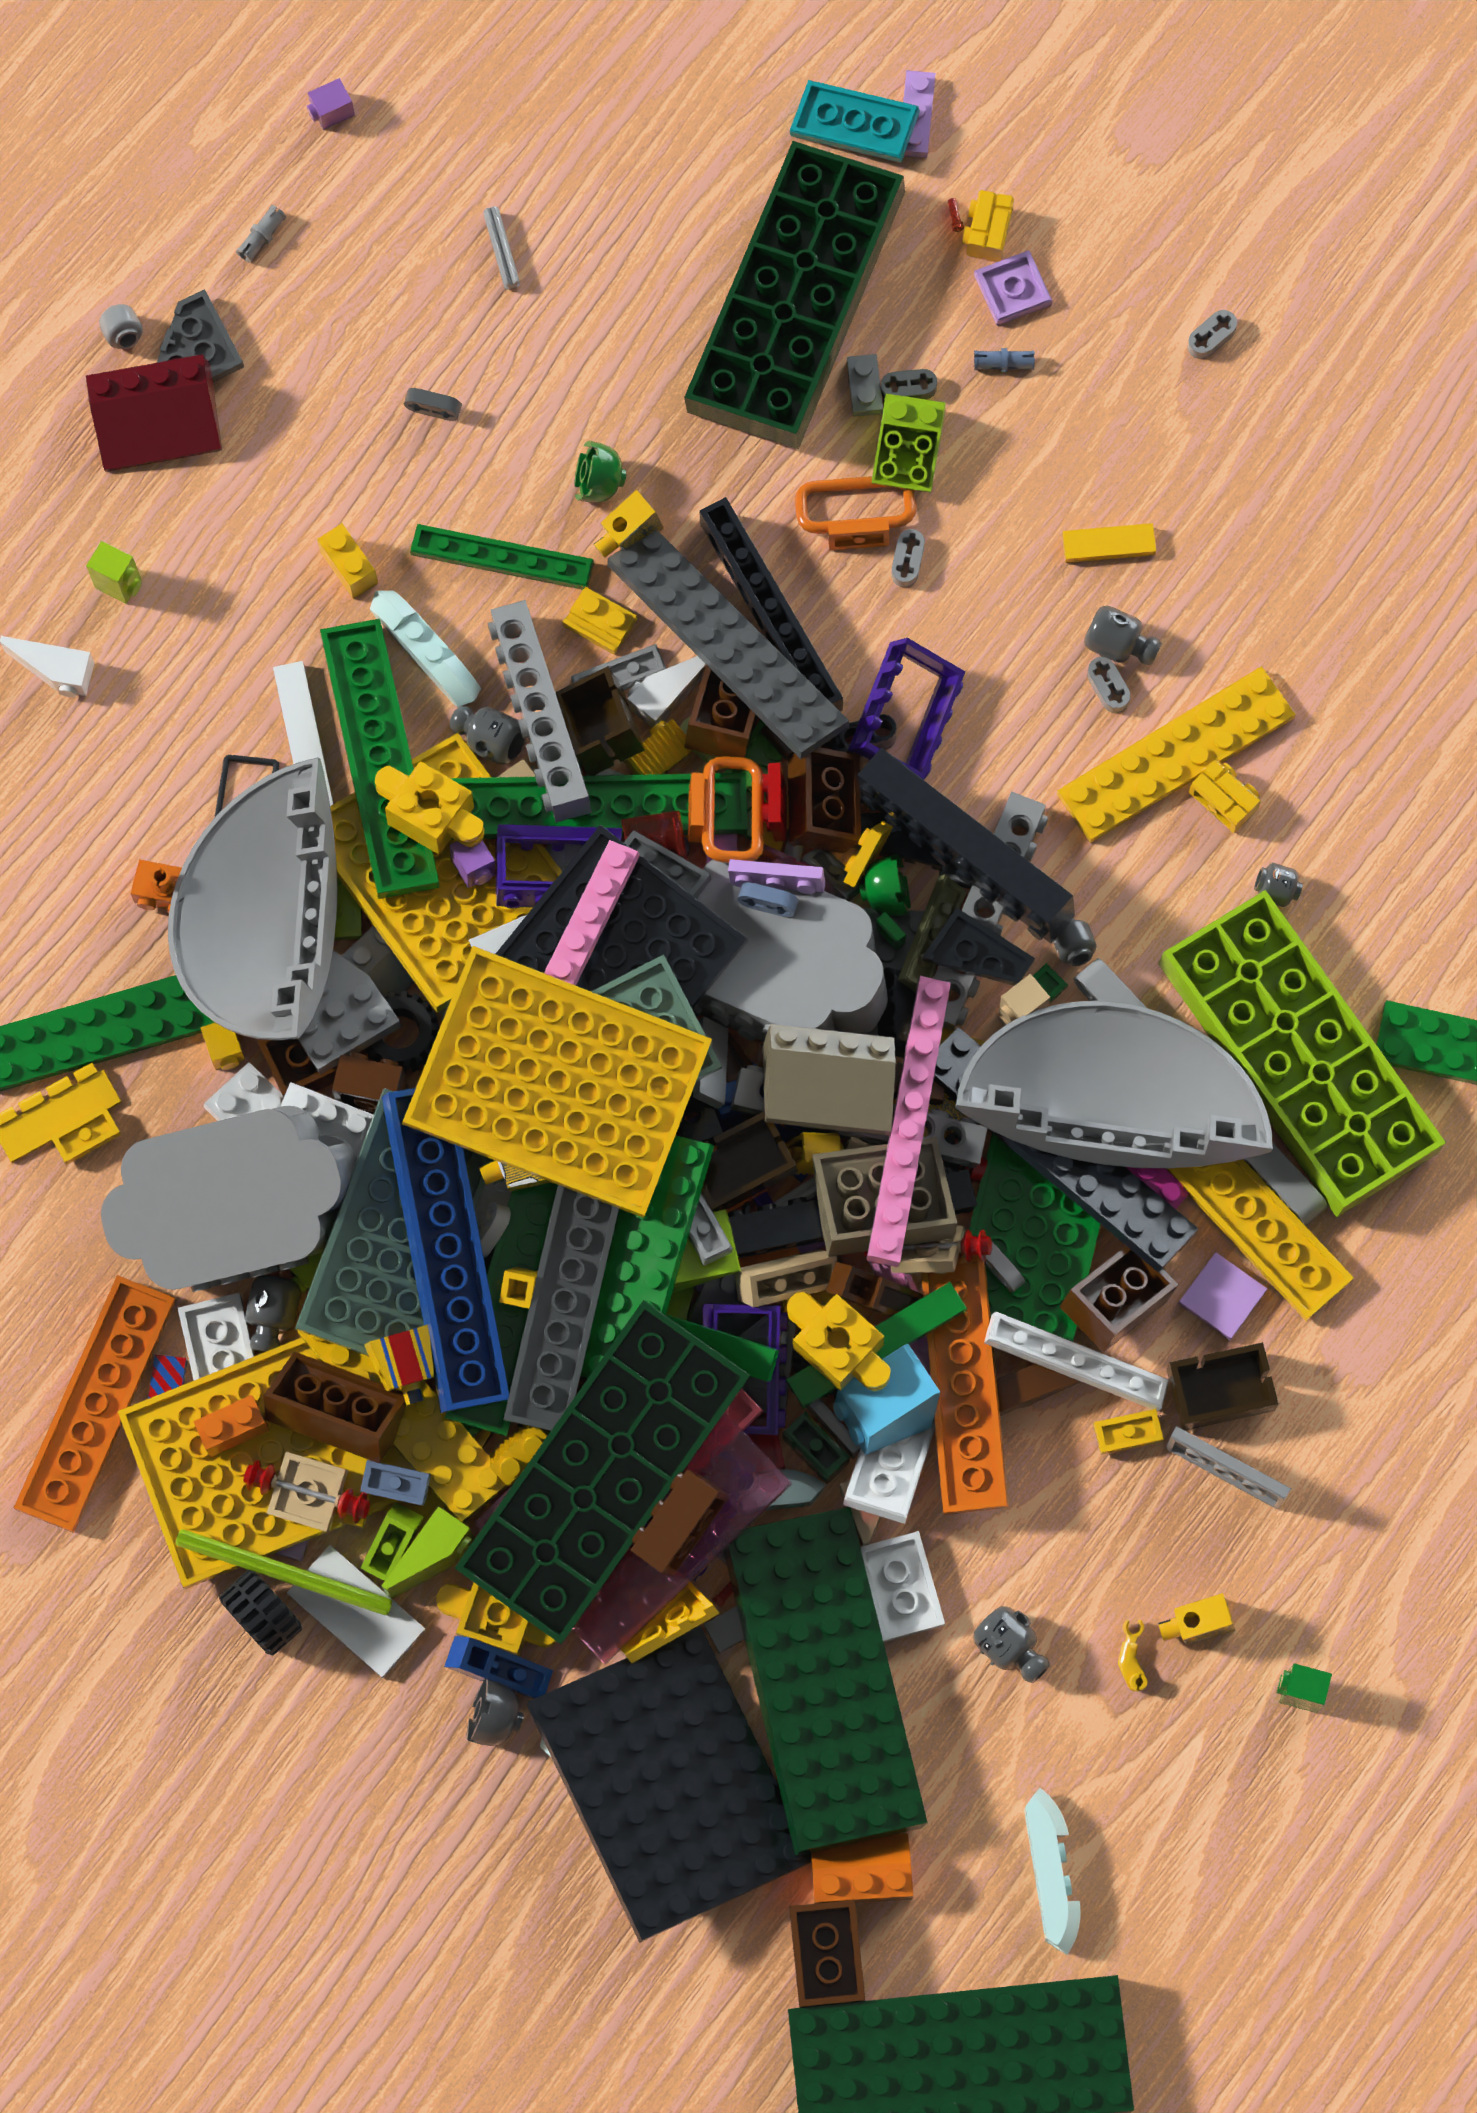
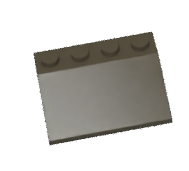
[762,1024,896,1136]
[812,1137,957,1257]

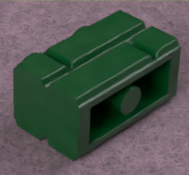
[782,1411,850,1485]

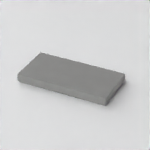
[1166,1426,1291,1509]

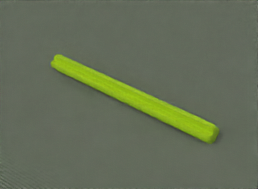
[176,1529,392,1615]

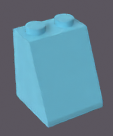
[833,1344,940,1455]

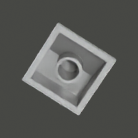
[342,925,415,997]

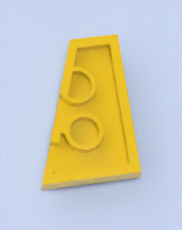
[613,1580,720,1663]

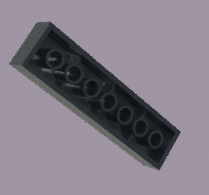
[857,748,1075,944]

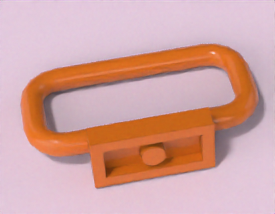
[795,476,917,551]
[688,756,764,863]

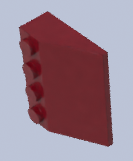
[86,354,222,472]

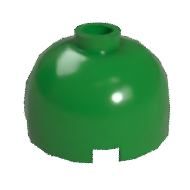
[574,441,626,503]
[859,854,911,917]

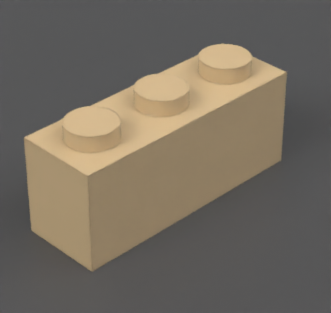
[735,1249,837,1307]

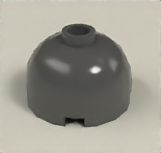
[466,1679,524,1746]

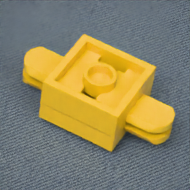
[375,761,484,855]
[787,1292,891,1392]
[436,1582,557,1657]

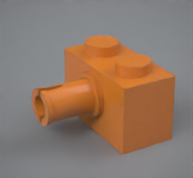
[130,859,182,913]

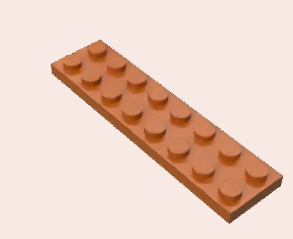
[921,1255,1009,1515]
[14,1275,177,1533]

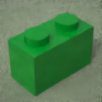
[1276,1663,1332,1713]

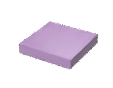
[974,250,1052,326]
[1178,1252,1267,1341]

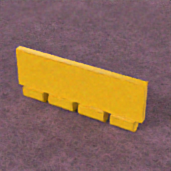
[0,1063,122,1163]

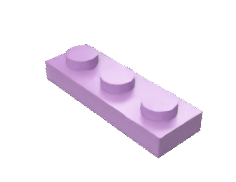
[903,70,936,158]
[728,859,825,894]

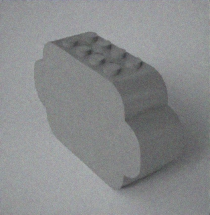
[693,860,888,1042]
[101,1105,357,1292]

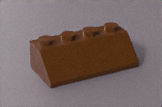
[264,1351,406,1464]

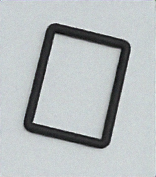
[215,755,279,817]

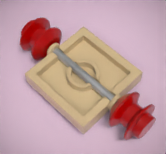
[864,1226,992,1274]
[243,1452,371,1533]

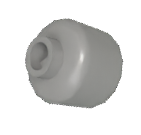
[99,304,143,349]

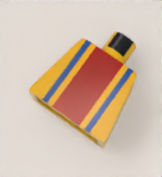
[364,1325,434,1406]

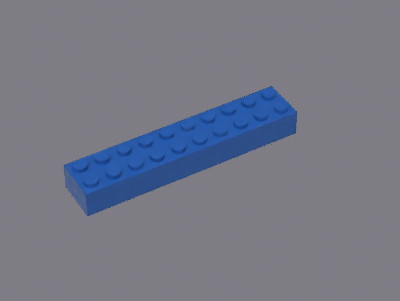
[382,1088,509,1413]

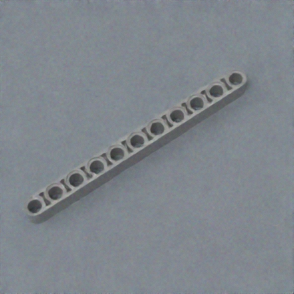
[1073,958,1328,1226]

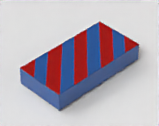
[148,1354,188,1399]

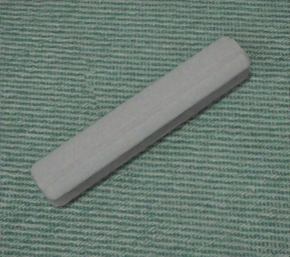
[483,206,520,290]

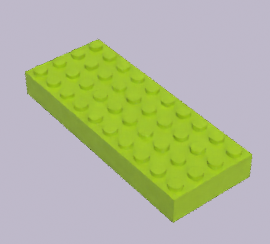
[1158,890,1446,1217]

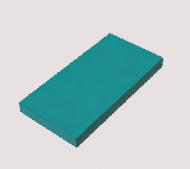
[789,80,920,163]

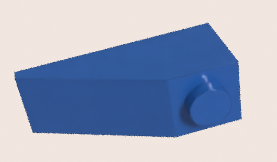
[444,1636,553,1699]

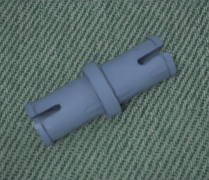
[974,348,1035,372]

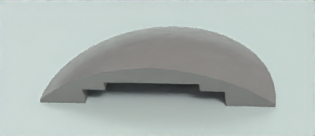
[168,757,337,1040]
[955,1001,1273,1168]

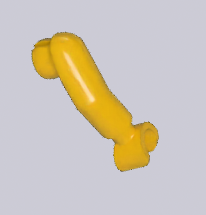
[1118,1620,1148,1692]

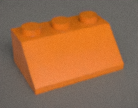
[811,1833,913,1904]

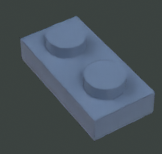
[360,1460,431,1506]

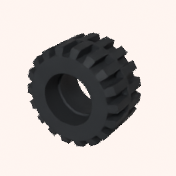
[365,991,439,1074]
[219,1569,302,1656]

